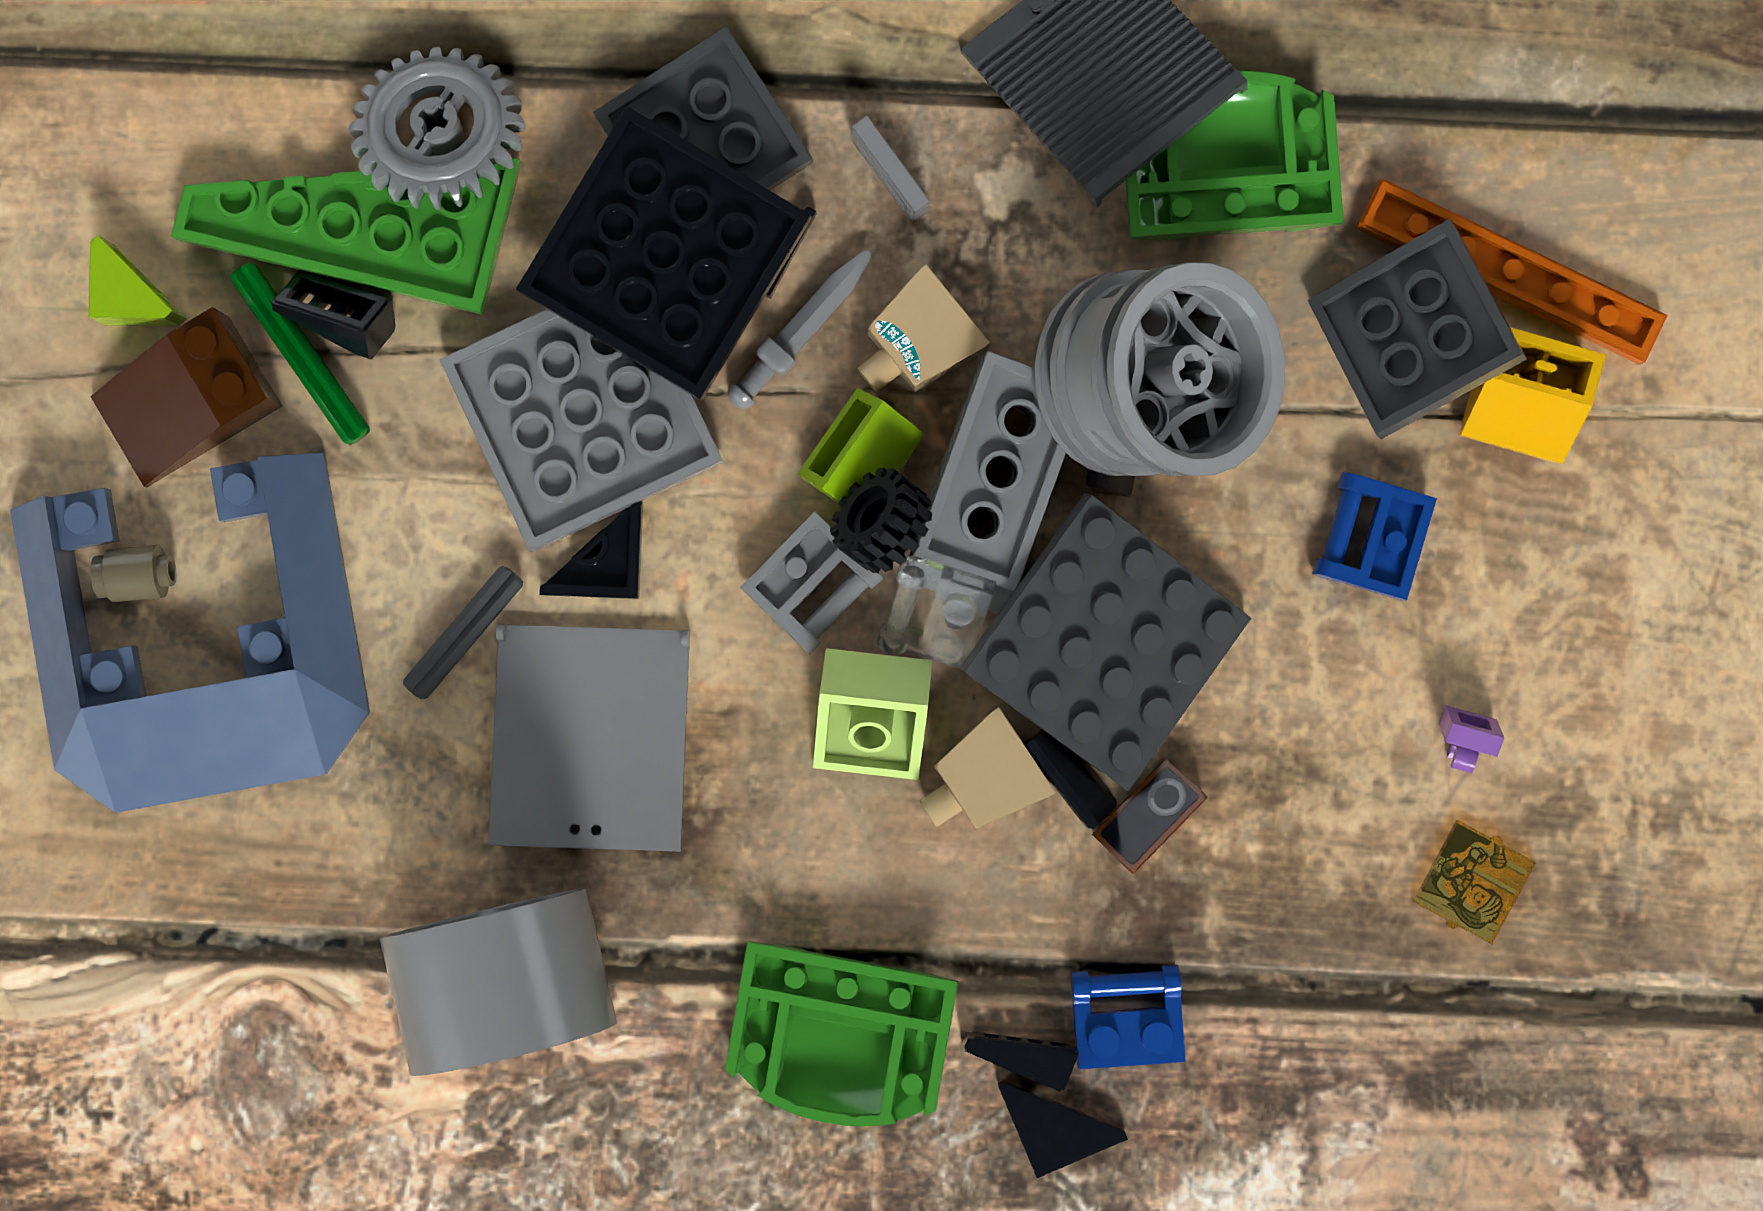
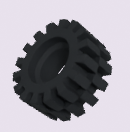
[830,467,932,573]

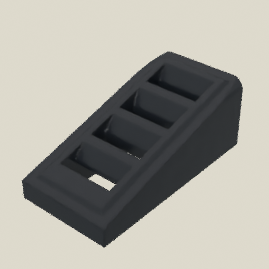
[271,270,396,360]
[962,1031,1079,1092]

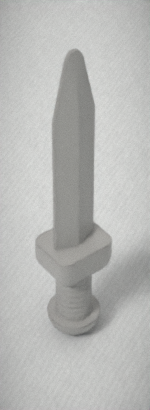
[728,250,871,409]

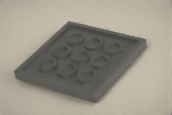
[959,493,1251,791]

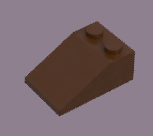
[90,307,282,488]

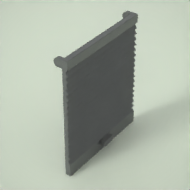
[960,0,1248,208]

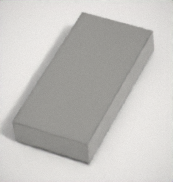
[851,116,930,222]

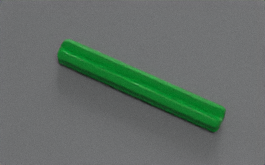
[230,262,370,445]

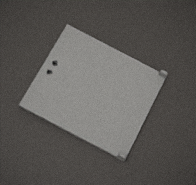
[488,624,690,852]

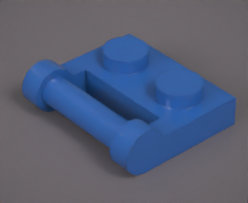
[1312,472,1437,601]
[1071,965,1186,1070]

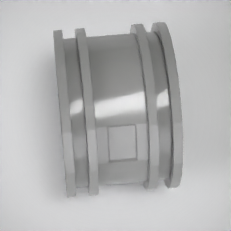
[1035,263,1285,476]

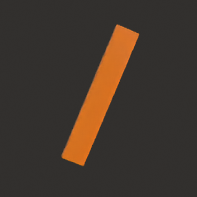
[1355,178,1668,365]

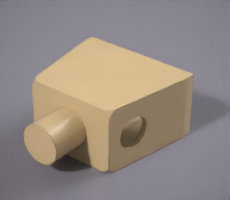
[919,707,1056,829]

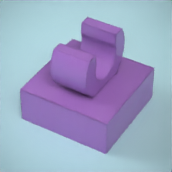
[1439,705,1504,773]

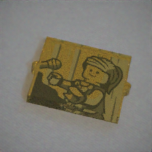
[1412,820,1536,944]

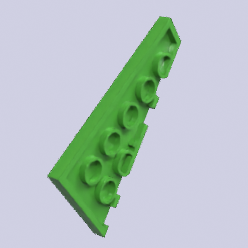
[171,158,522,315]

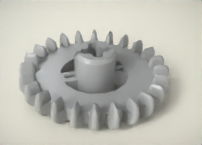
[348,47,525,210]

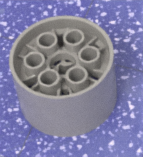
[380,888,617,1076]

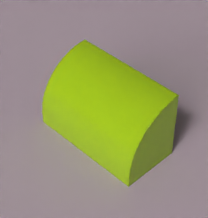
[797,388,925,506]

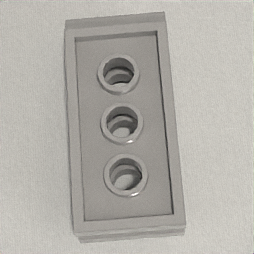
[902,351,1066,614]

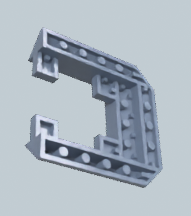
[10,452,370,813]

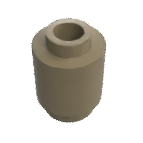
[90,545,176,602]

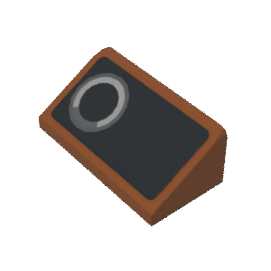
[1091,759,1207,874]

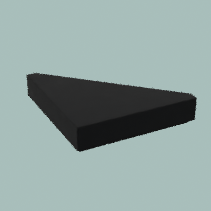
[539,501,643,599]
[997,1080,1128,1178]

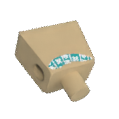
[857,264,990,393]

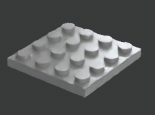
[439,309,724,553]

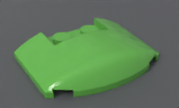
[1126,71,1344,240]
[725,941,959,1127]

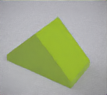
[88,235,187,326]

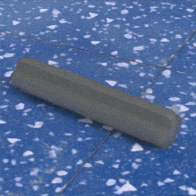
[403,566,523,699]

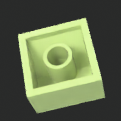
[813,648,932,780]

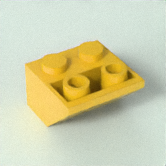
[1458,327,1607,464]

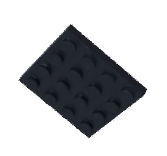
[516,106,812,401]

